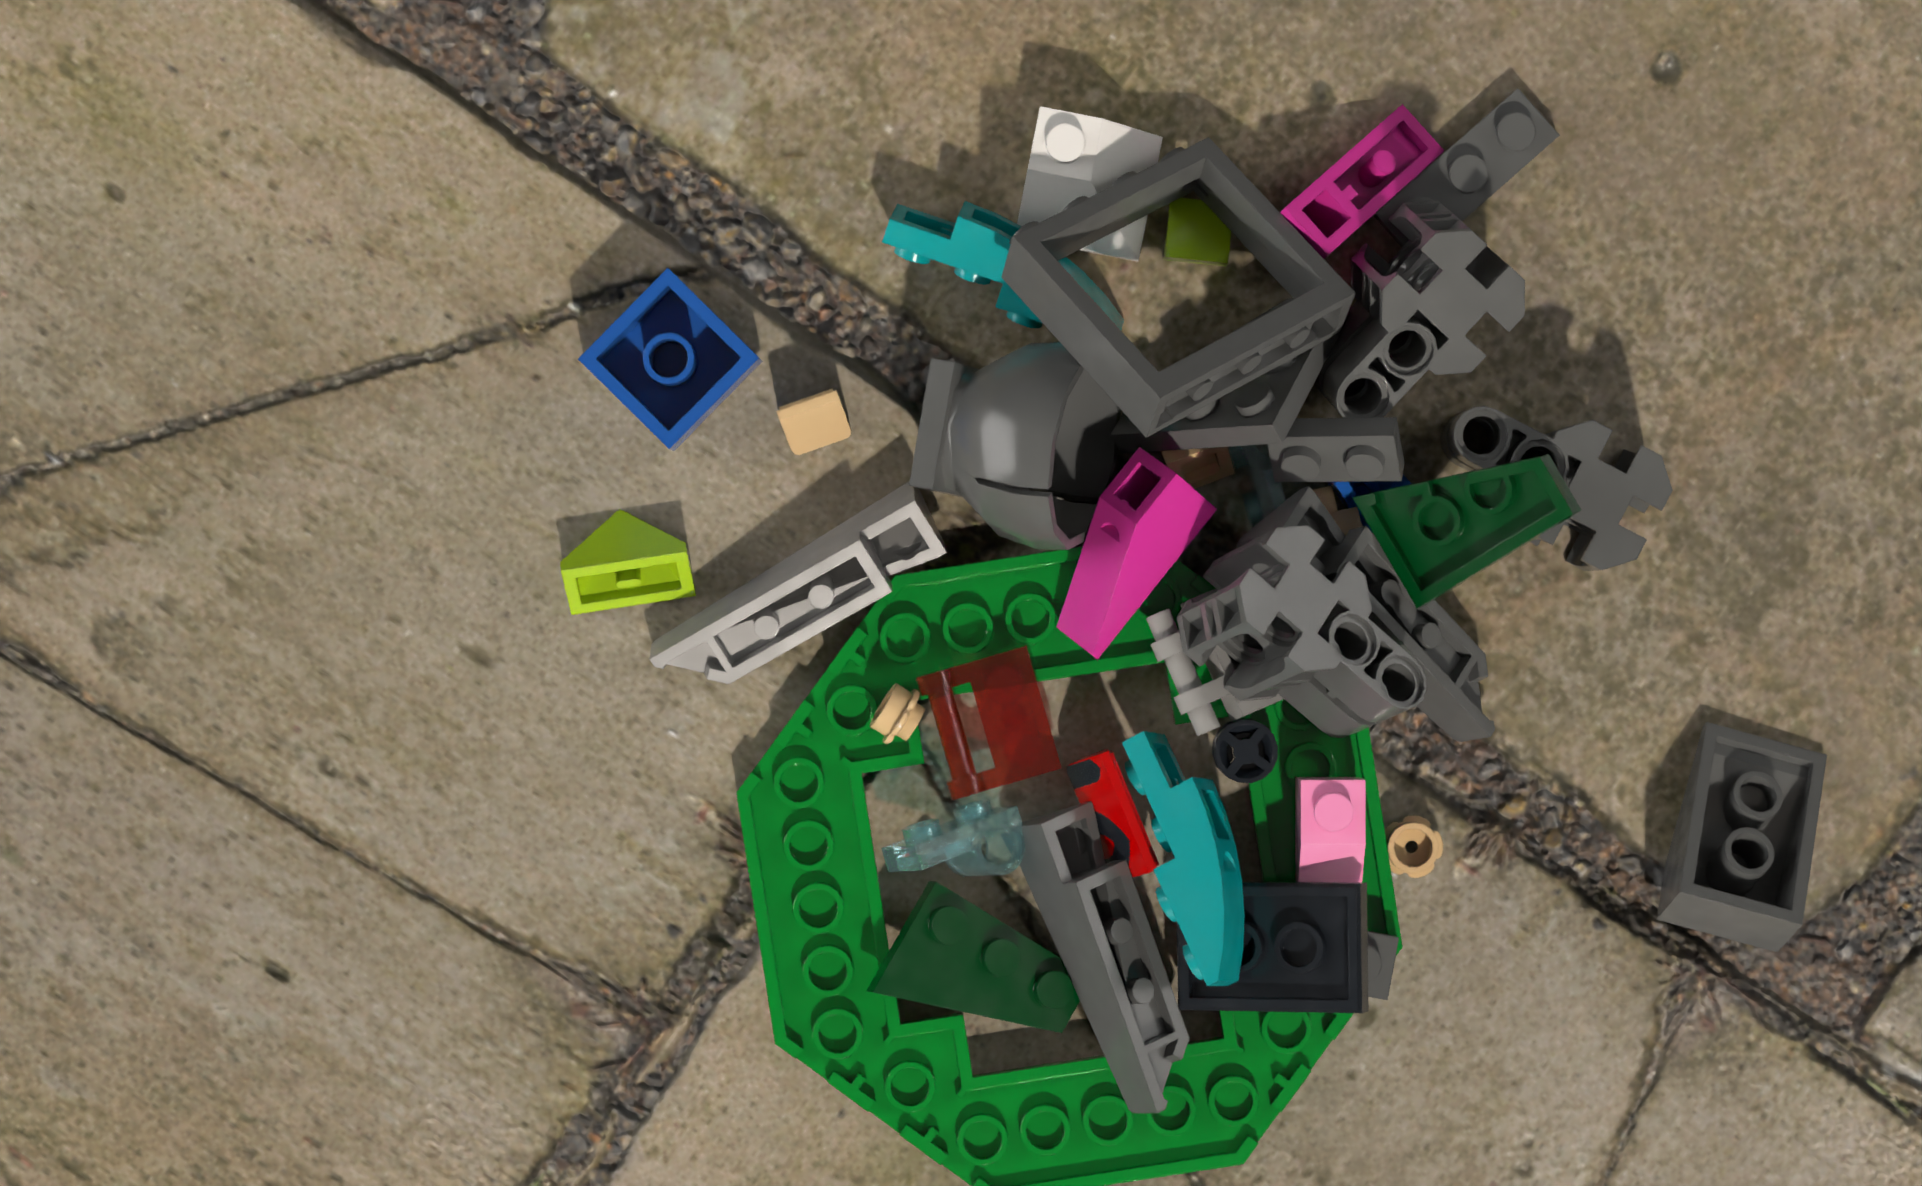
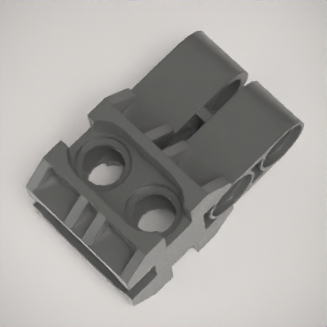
[1314,200,1525,418]
[1440,406,1673,571]
[1177,525,1427,738]

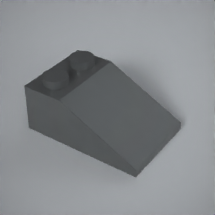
[1656,722,1827,953]

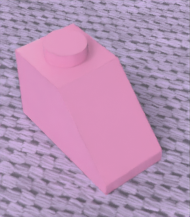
[1295,777,1366,882]

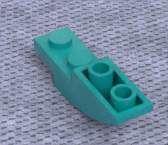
[882,201,1124,331]
[1122,731,1245,986]

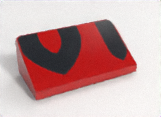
[1067,748,1159,878]

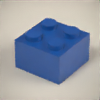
[578,268,763,451]

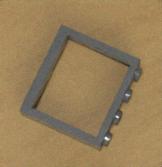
[1001,137,1355,438]

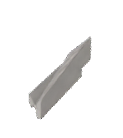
[649,481,947,684]

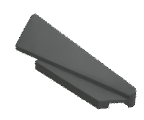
[1237,486,1495,742]
[1006,801,1189,1113]

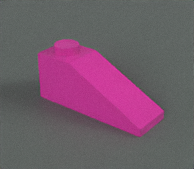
[1280,104,1444,259]

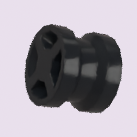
[1212,718,1278,783]

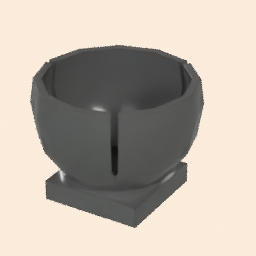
[909,342,1121,550]

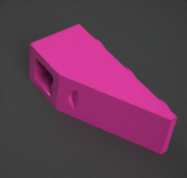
[1056,447,1217,660]

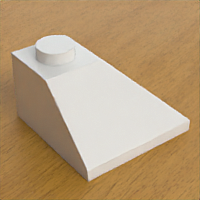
[1017,106,1163,262]

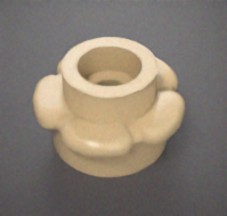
[869,683,925,744]
[1385,815,1443,878]

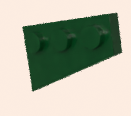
[1353,454,1582,608]
[867,881,1080,1033]

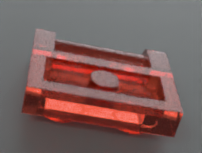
[916,646,1062,800]

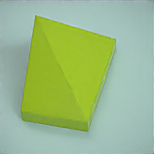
[560,509,696,615]

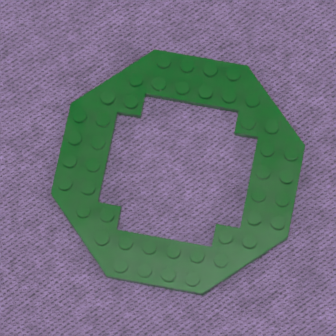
[736,546,1403,1186]

